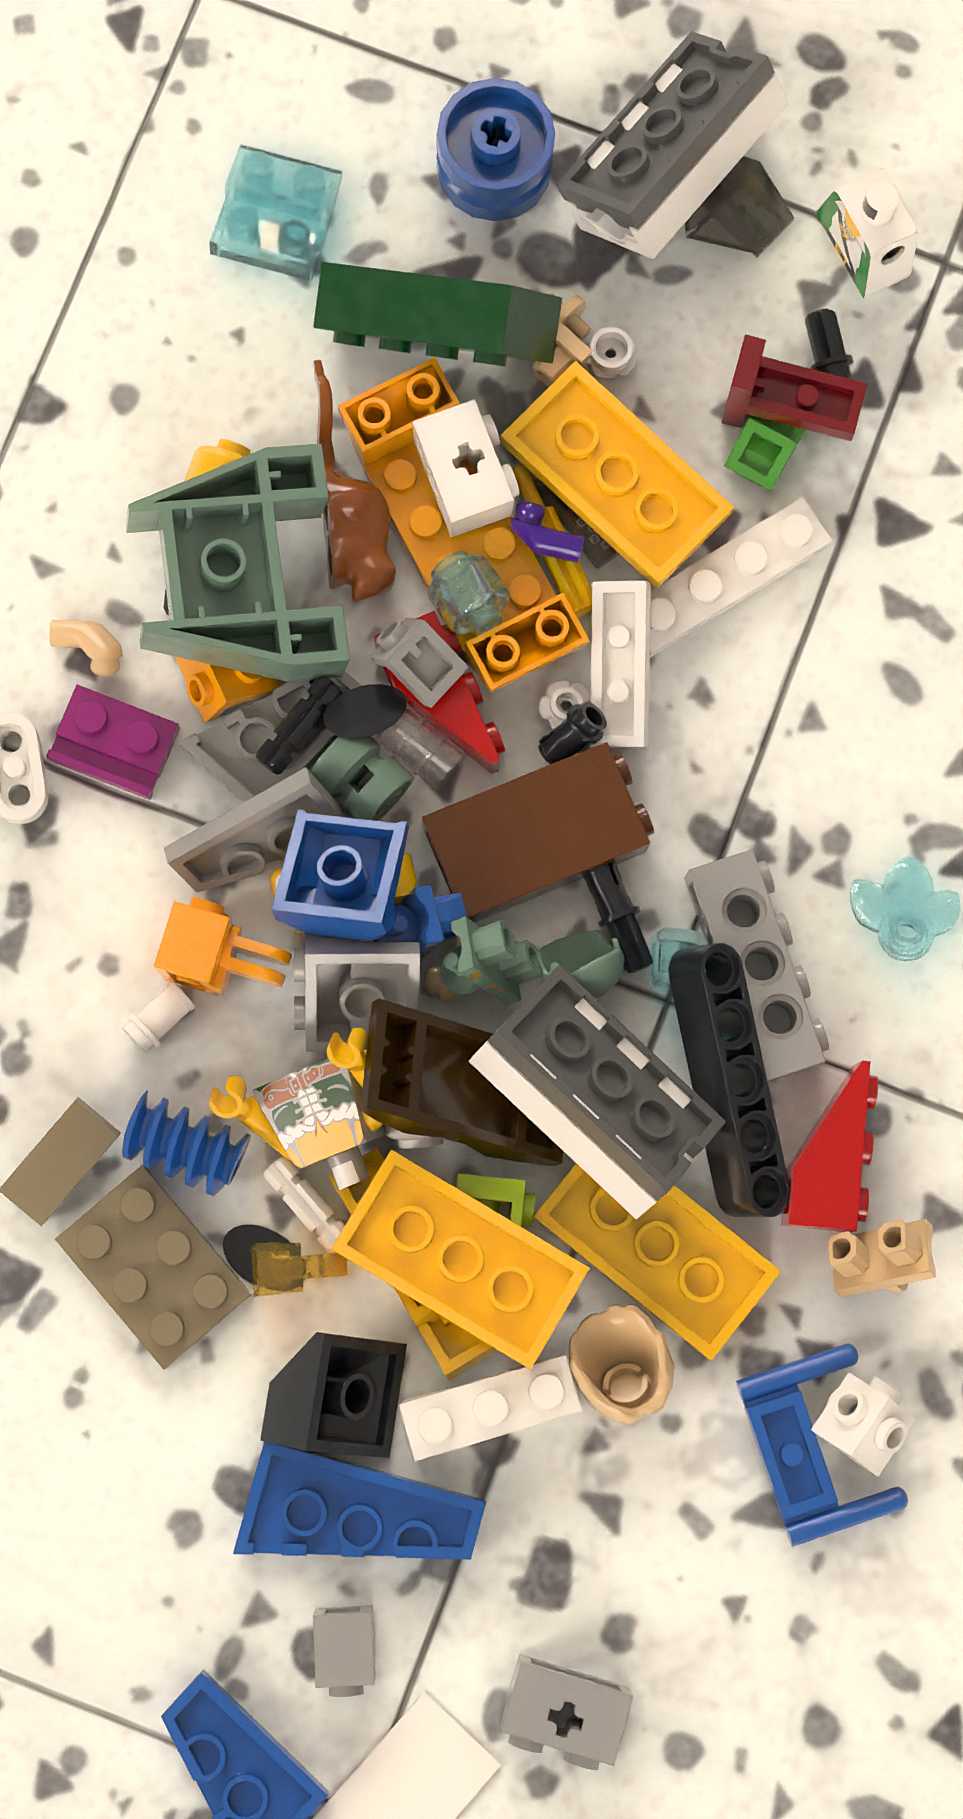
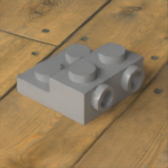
[294,933,420,1052]

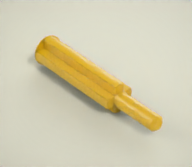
[513,464,592,618]

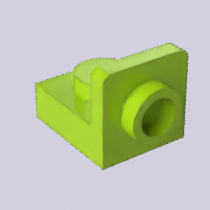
[456,1173,535,1228]

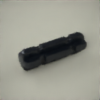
[255,676,343,775]

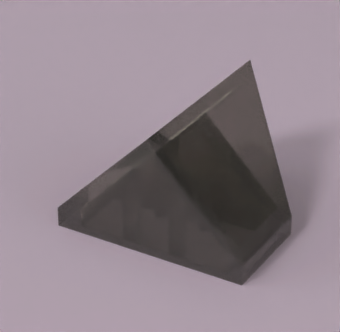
[685,156,794,258]

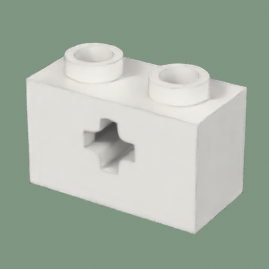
[413,399,519,538]

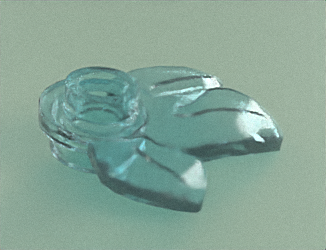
[850,856,960,961]

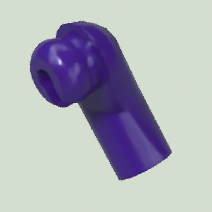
[510,500,584,563]

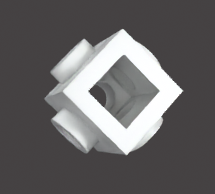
[811,1373,916,1477]

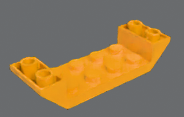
[338,357,589,693]

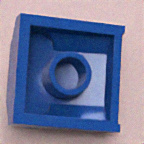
[271,809,409,941]

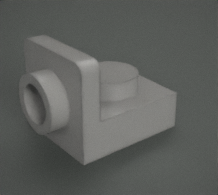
[370,618,469,708]

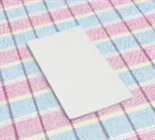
[313,1692,502,1819]

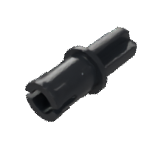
[805,308,854,380]
[583,862,653,973]

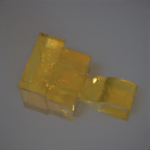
[250,1242,348,1297]

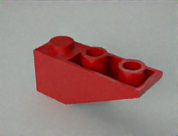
[374,610,505,774]
[781,1060,878,1232]

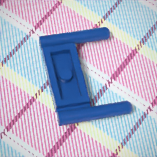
[736,1343,908,1547]

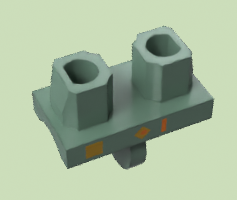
[440,916,542,1006]

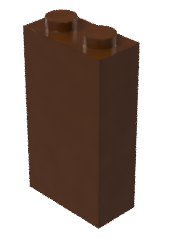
[422,742,654,923]

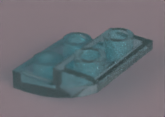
[209,144,342,281]

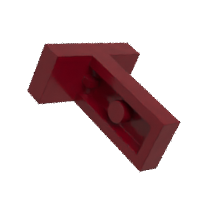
[721,334,868,441]

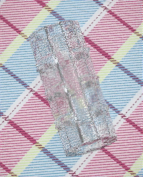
[371,683,467,790]

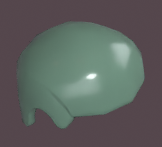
[538,930,625,998]

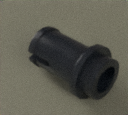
[538,702,607,764]

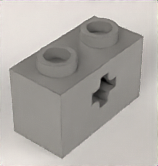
[500,1654,633,1770]

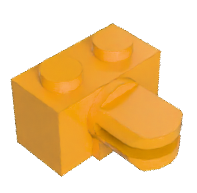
[153,897,293,996]

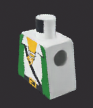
[816,168,919,299]

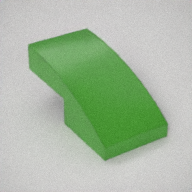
[723,416,806,492]

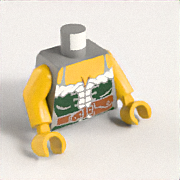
[209,1027,385,1190]

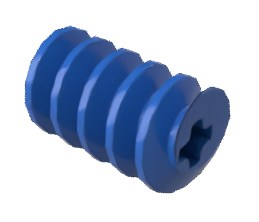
[122,1090,251,1196]

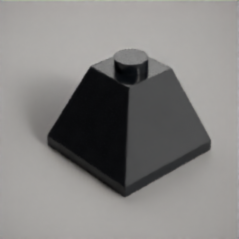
[260,1332,407,1458]

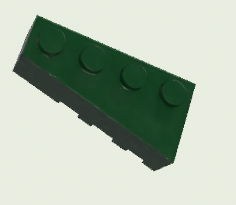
[313,262,562,367]

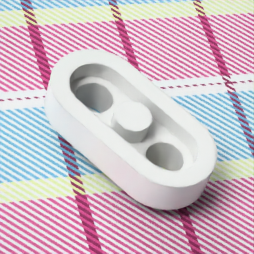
[0,712,49,824]

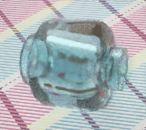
[428,551,510,636]

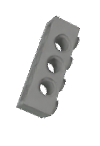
[684,849,829,1082]

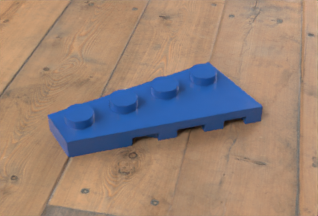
[233,1441,486,1560]

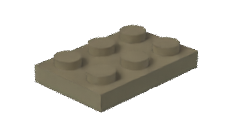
[55,1165,252,1370]

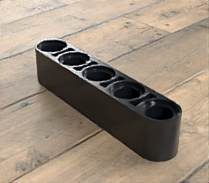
[668,943,790,1217]

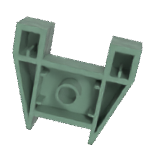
[126,443,350,682]

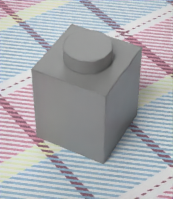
[313,1605,376,1697]

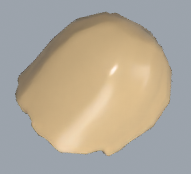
[569,1305,675,1424]

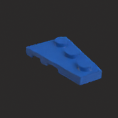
[161,1669,329,1819]

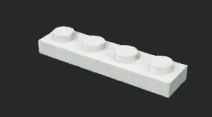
[650,497,833,657]

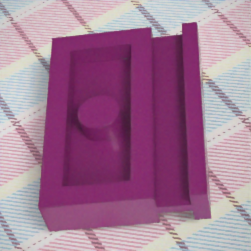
[46,684,180,800]

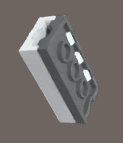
[556,31,789,259]
[469,965,726,1219]

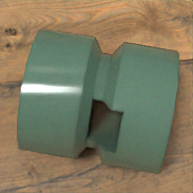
[310,736,414,821]

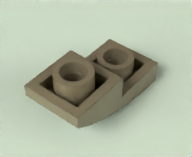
[0,1097,121,1226]

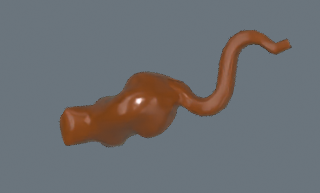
[313,360,396,601]

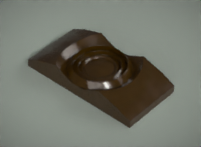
[360,998,563,1166]

